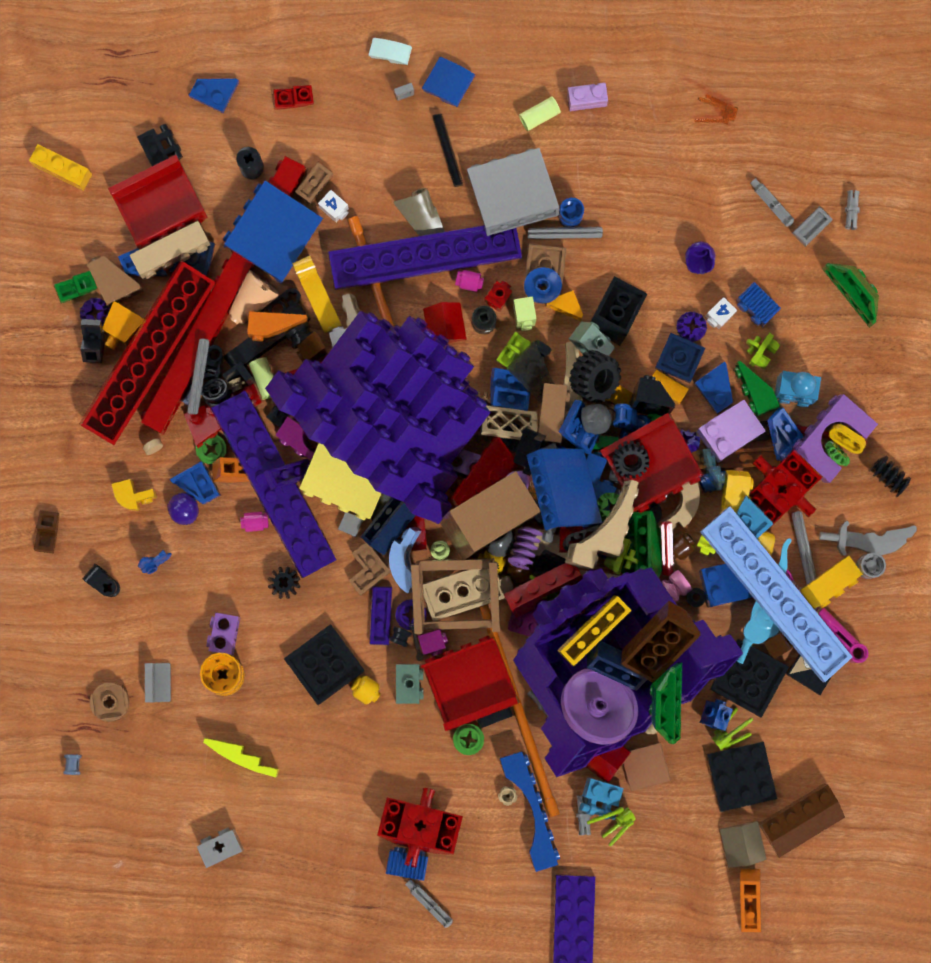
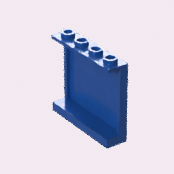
[223,181,323,284]
[527,449,602,531]

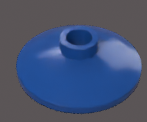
[524,267,562,304]

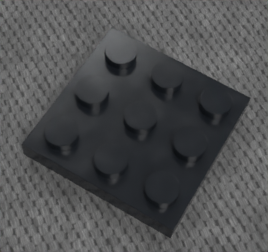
[284,624,365,705]
[710,639,789,718]
[706,741,777,812]

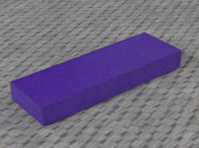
[263,459,310,490]
[370,586,392,645]

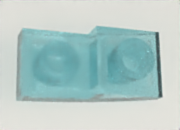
[703,448,725,491]

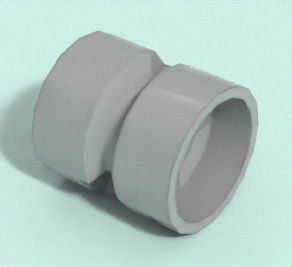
[856,553,886,579]

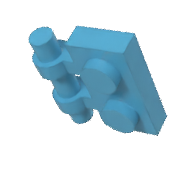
[580,777,624,820]

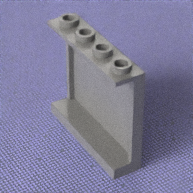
[467,148,560,236]

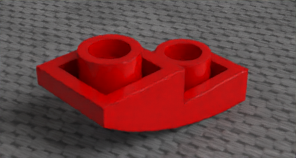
[272,85,314,110]

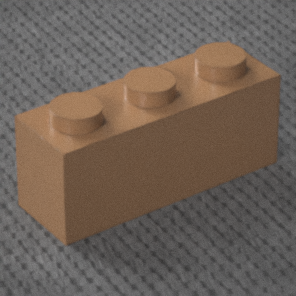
[539,383,570,445]

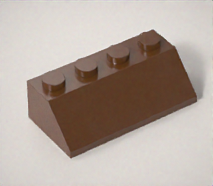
[621,601,701,683]
[758,784,845,858]

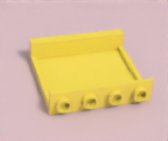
[299,443,382,520]

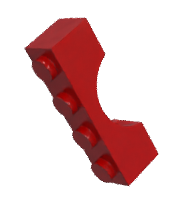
[504,563,583,618]

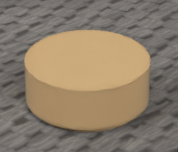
[143,439,163,455]

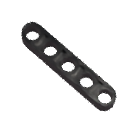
[224,303,311,368]

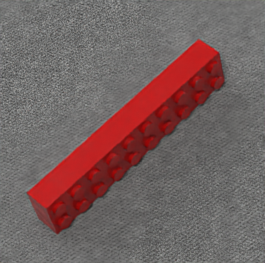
[79,261,216,445]

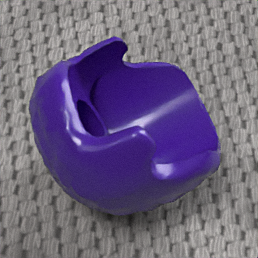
[685,241,716,274]
[167,493,199,525]

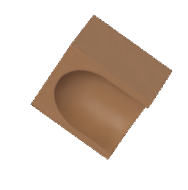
[440,471,541,559]

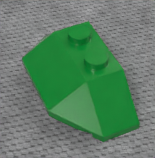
[822,263,879,328]
[621,511,662,578]
[649,662,682,744]

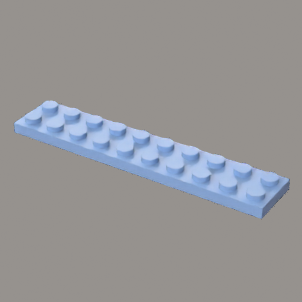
[700,507,852,682]

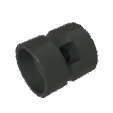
[472,305,497,335]

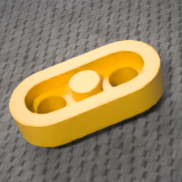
[829,424,866,454]

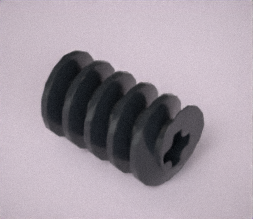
[236,147,264,180]
[868,455,911,498]

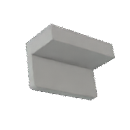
[145,663,171,702]

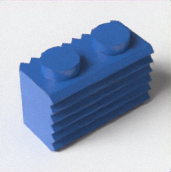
[736,282,781,327]
[386,846,429,881]

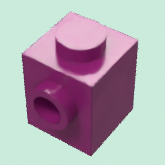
[418,629,448,656]

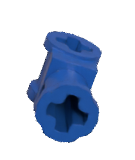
[613,404,650,430]

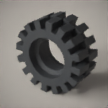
[613,441,650,479]

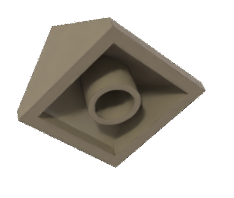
[720,821,767,868]

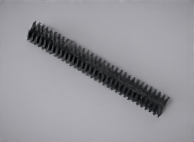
[433,114,464,187]

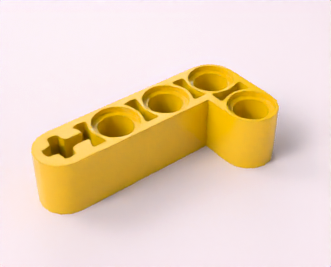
[292,256,342,333]

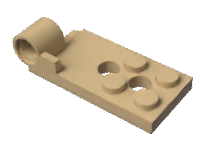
[423,569,515,621]

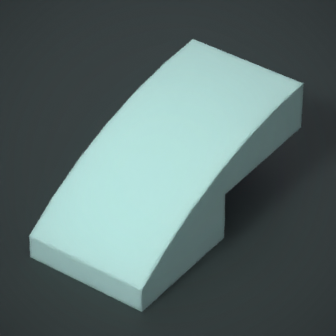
[369,38,412,65]

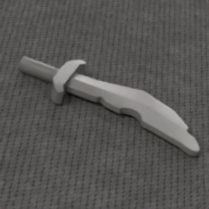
[819,521,917,556]

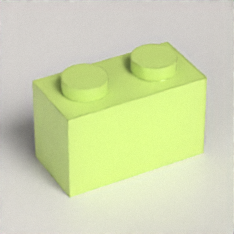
[513,296,536,331]

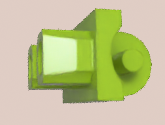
[496,332,531,371]
[746,333,780,369]
[604,538,639,575]

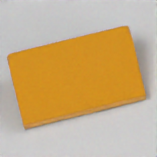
[653,370,689,405]

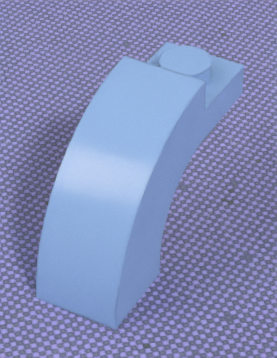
[389,527,422,593]

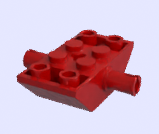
[749,450,823,526]
[377,788,463,867]

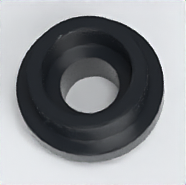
[686,588,706,607]

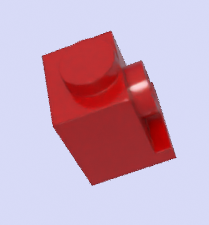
[484,281,513,312]

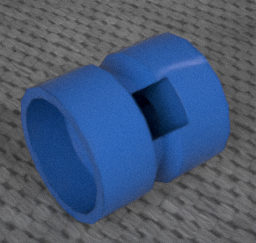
[558,197,584,227]

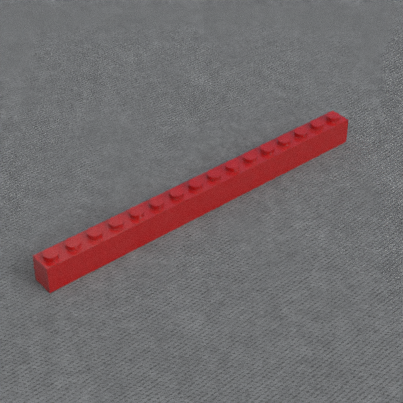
[141,156,307,435]

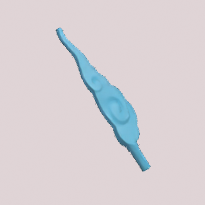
[737,538,792,664]

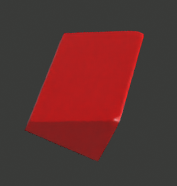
[406,515,427,552]

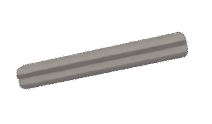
[528,227,603,239]
[188,339,209,415]
[791,511,817,585]

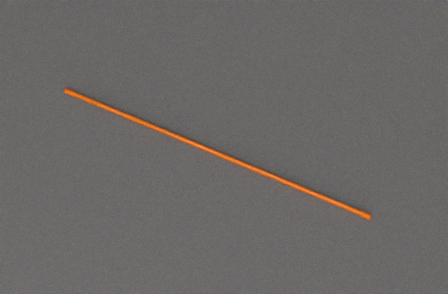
[348,216,560,818]

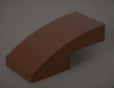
[34,510,59,554]

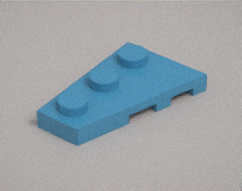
[736,495,773,539]

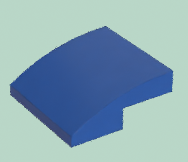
[422,57,475,107]
[490,368,530,411]
[559,400,600,454]

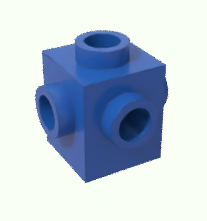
[700,699,733,731]

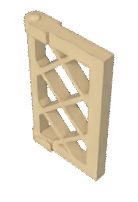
[481,405,537,440]

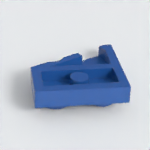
[694,361,733,414]
[170,461,221,504]

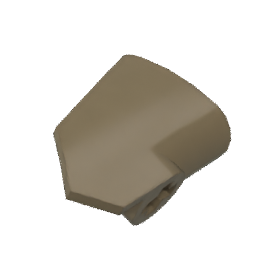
[393,188,445,236]

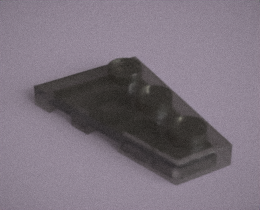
[507,341,555,404]

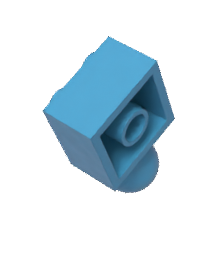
[775,371,821,407]

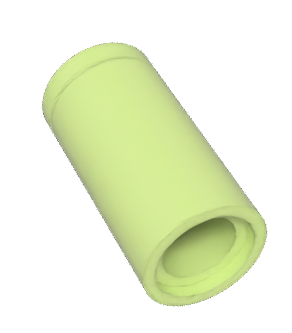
[519,96,561,131]
[249,357,274,400]

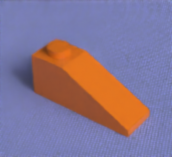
[247,311,308,341]
[212,457,250,483]
[740,869,761,932]

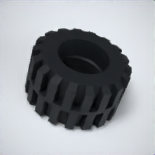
[569,350,621,403]

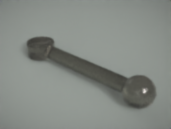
[409,623,424,661]

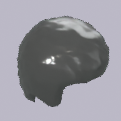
[581,404,612,435]
[485,530,515,557]

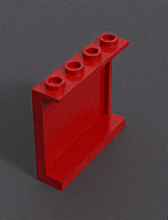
[108,155,208,250]
[600,413,704,513]
[421,635,520,731]

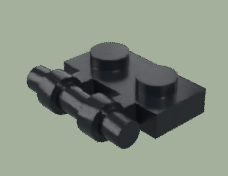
[137,124,183,166]

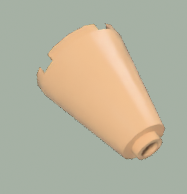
[229,270,279,324]

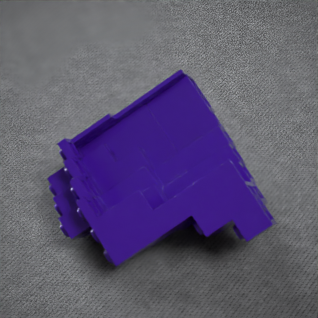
[265,310,491,524]
[513,568,743,778]

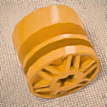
[200,652,245,696]

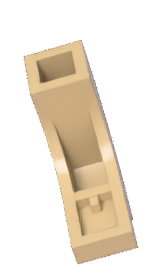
[658,483,700,530]

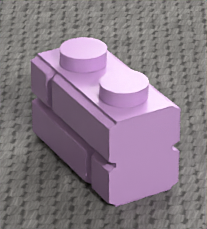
[567,83,608,111]

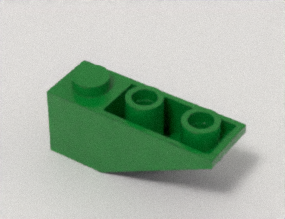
[734,361,780,417]

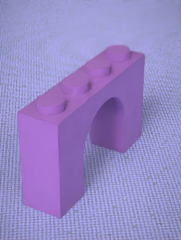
[792,394,878,483]

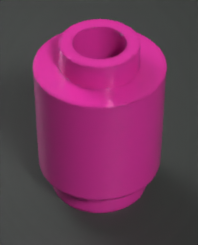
[455,270,484,292]
[240,511,269,532]

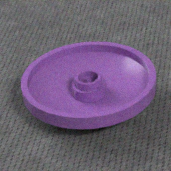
[561,668,638,745]

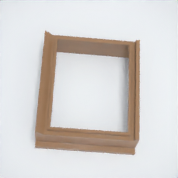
[411,558,500,634]

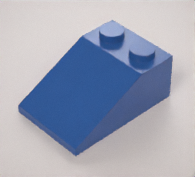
[699,564,753,608]

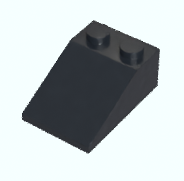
[590,276,647,346]

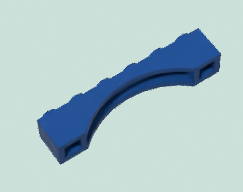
[500,751,560,872]

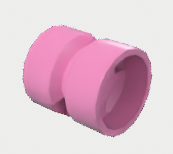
[662,570,692,602]

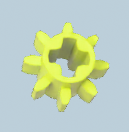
[697,535,716,556]

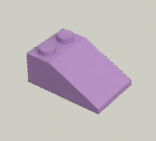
[696,400,765,463]

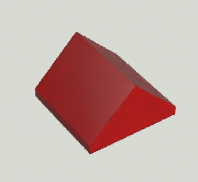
[423,302,467,343]
[586,747,631,783]

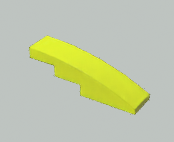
[203,738,279,777]

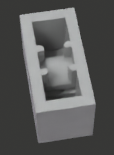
[197,827,244,868]

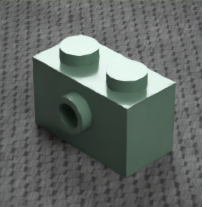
[569,321,615,356]
[396,664,424,704]

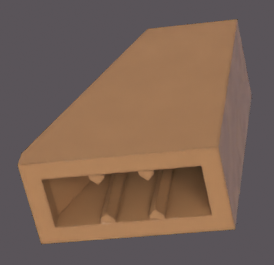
[87,256,144,308]

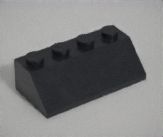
[630,375,675,416]

